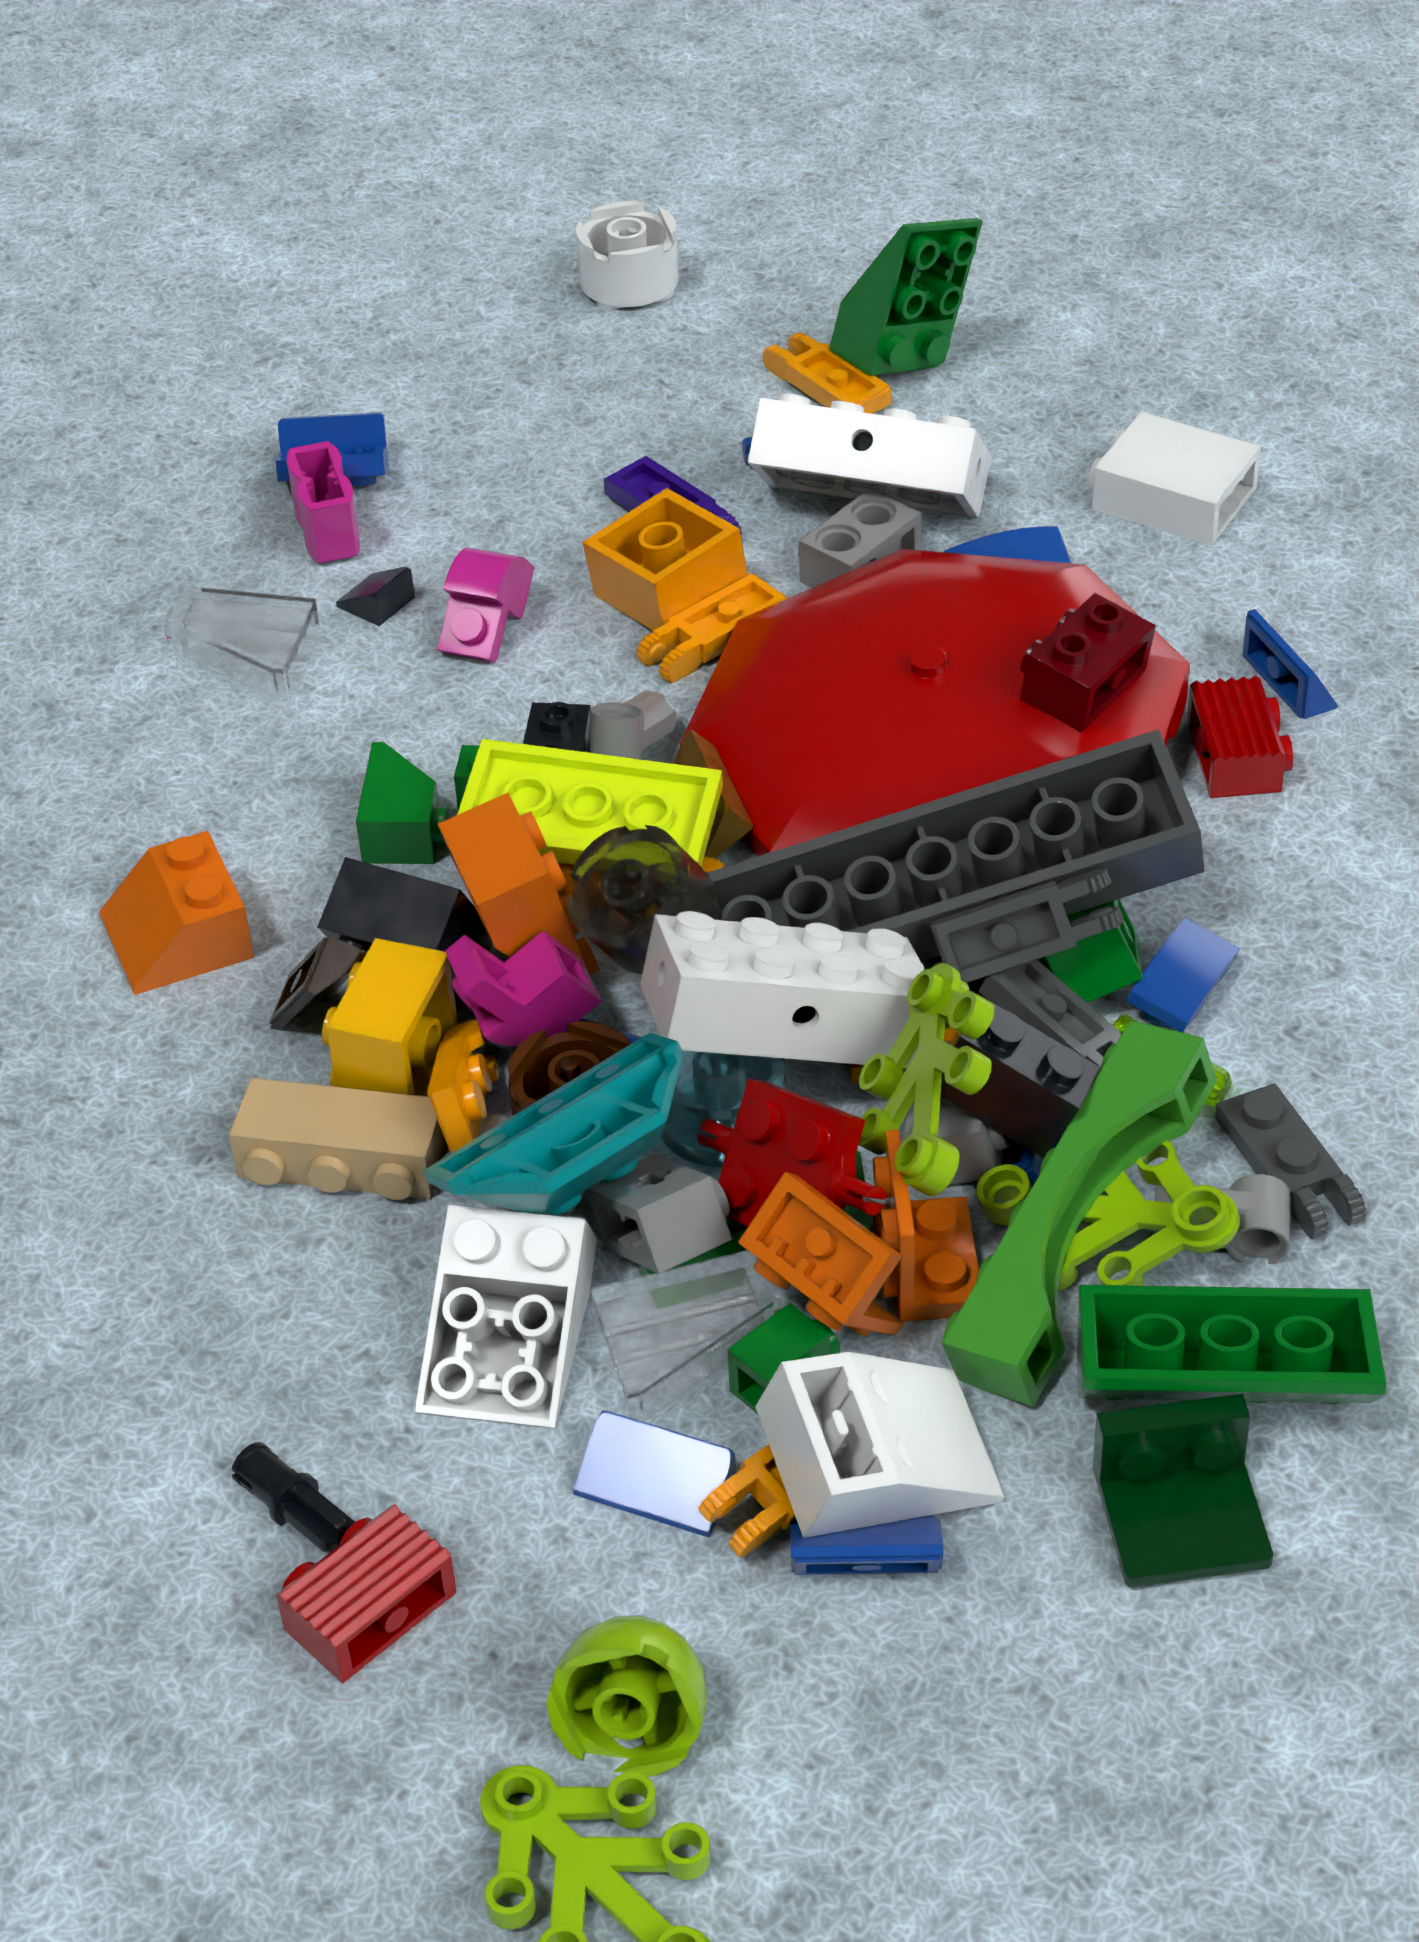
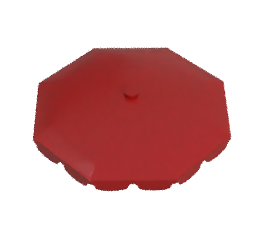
[679,549,1190,857]

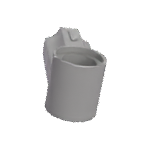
[588,690,676,759]
[1153,1174,1291,1264]

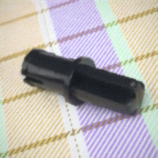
[231,1442,355,1552]

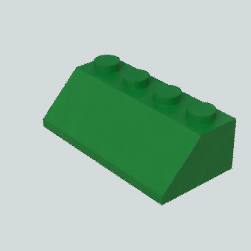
[1077,1285,1386,1404]

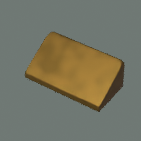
[672,729,754,859]

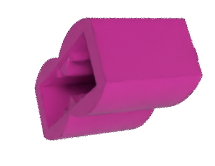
[287,441,360,563]

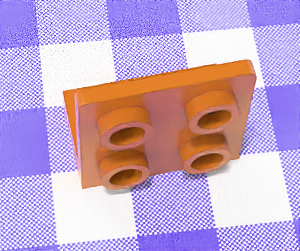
[873,1130,979,1322]
[738,1172,904,1337]

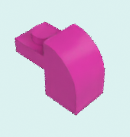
[437,547,535,663]
[445,931,602,1047]

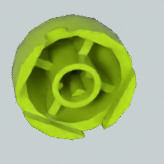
[546,1615,708,1777]

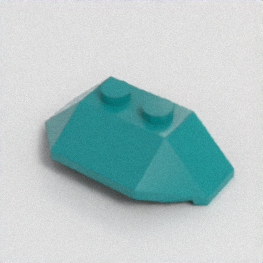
[422,1033,683,1216]

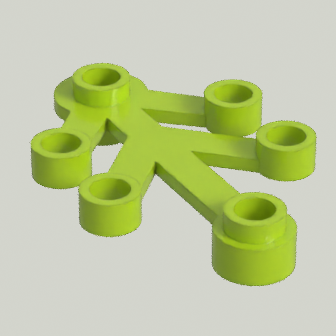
[859,963,994,1196]
[976,1140,1240,1291]
[480,1765,711,1942]

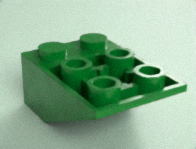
[829,218,983,376]

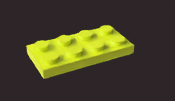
[457,739,723,880]

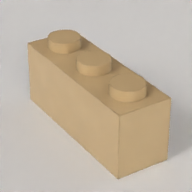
[229,1078,448,1200]

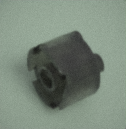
[567,825,722,974]

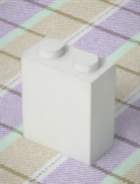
[1088,411,1261,546]

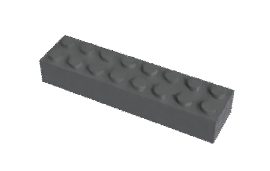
[669,729,1205,962]

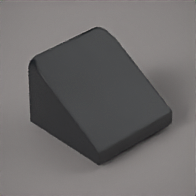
[336,567,415,626]

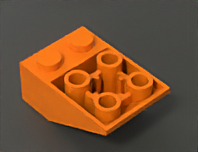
[438,793,600,975]

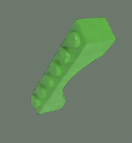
[941,1020,1217,1407]

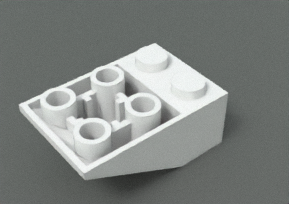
[415,1205,597,1429]
[755,1352,1005,1538]

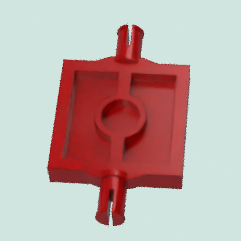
[696,1078,886,1226]

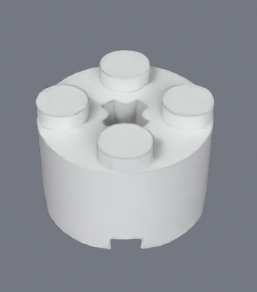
[576,201,679,311]

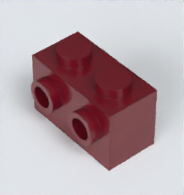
[1020,593,1156,733]

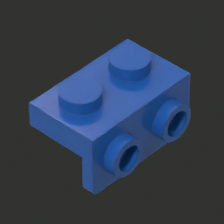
[275,412,388,486]

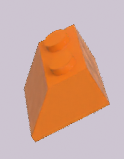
[99,831,254,995]

